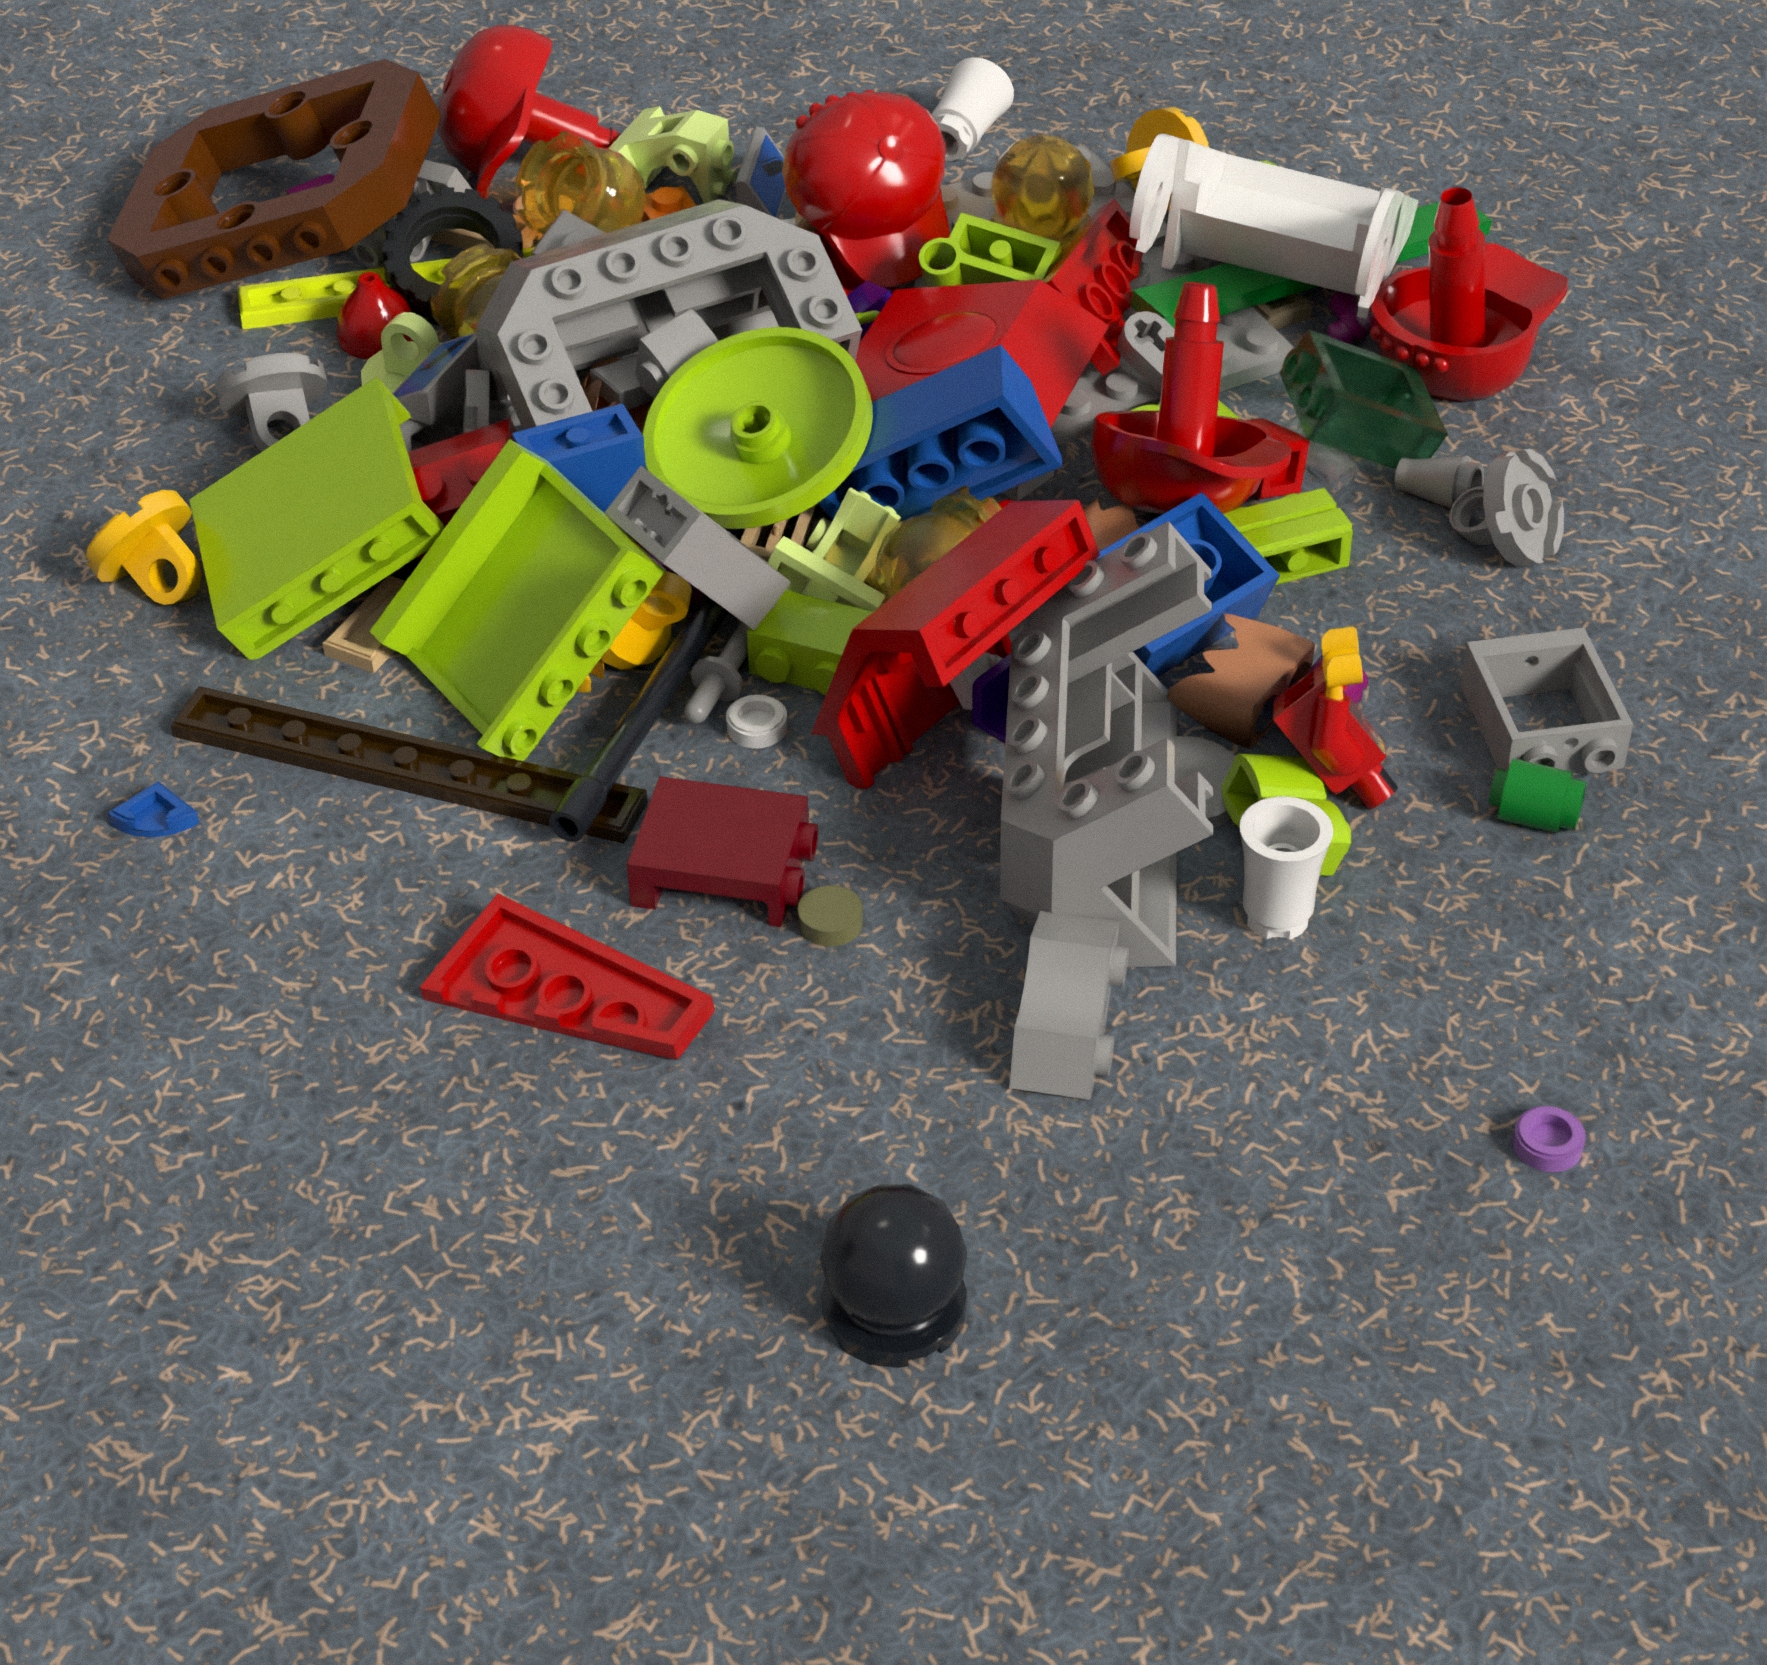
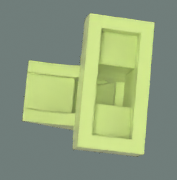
[599,106,737,203]
[767,487,901,611]

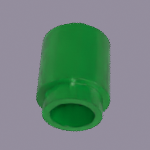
[1488,759,1587,833]

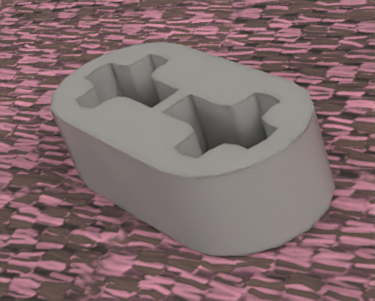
[1117,311,1175,395]

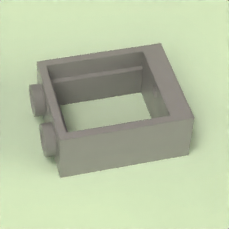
[604,465,791,630]
[1460,627,1633,775]

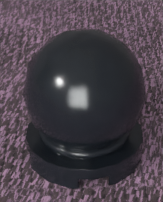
[820,1184,967,1368]

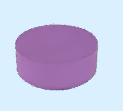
[1513,1106,1586,1172]

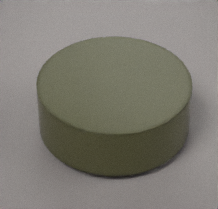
[798,885,863,947]

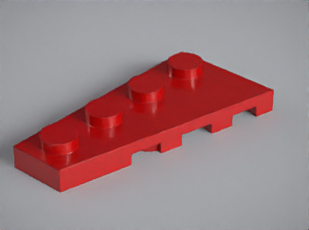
[1043,198,1143,376]
[419,893,715,1060]

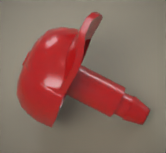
[437,25,621,200]
[782,90,950,290]
[1370,187,1568,402]
[1091,282,1292,515]

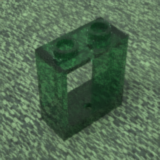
[1279,329,1448,469]

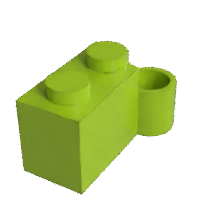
[919,212,1062,287]

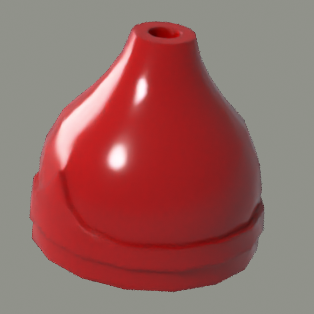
[336,272,413,359]

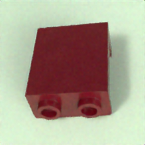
[627,776,819,927]

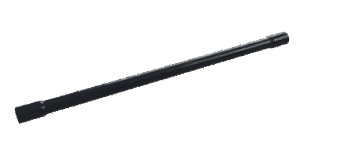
[549,517,793,842]

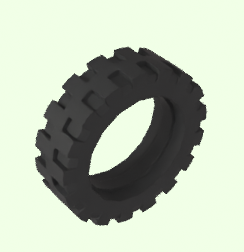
[382,187,524,326]

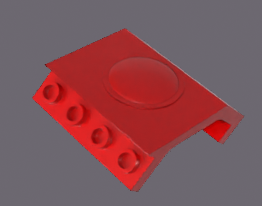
[855,279,1109,429]
[810,500,1100,789]

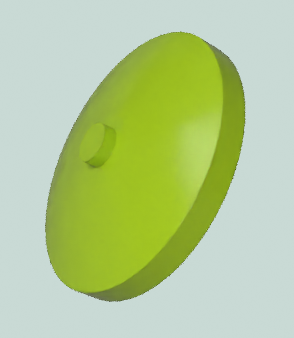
[643,327,873,529]

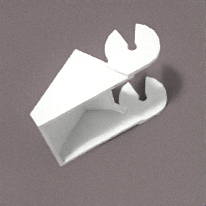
[1129,133,1418,319]

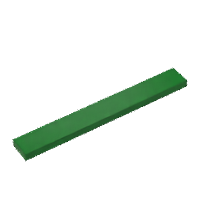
[1130,202,1492,329]

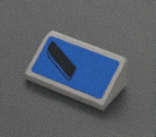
[736,127,786,218]
[392,332,480,425]

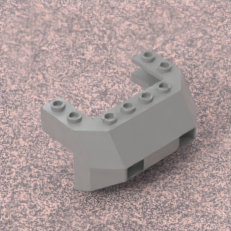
[477,199,862,430]
[1000,521,1213,967]

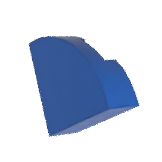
[108,781,199,837]

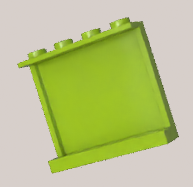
[189,376,444,660]
[369,439,666,761]

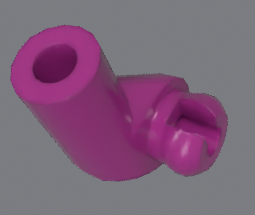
[1327,291,1371,349]

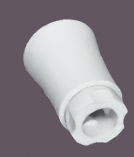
[931,57,1014,162]
[1240,796,1333,940]

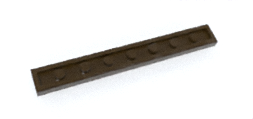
[171,686,648,844]

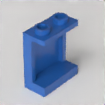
[512,403,646,541]

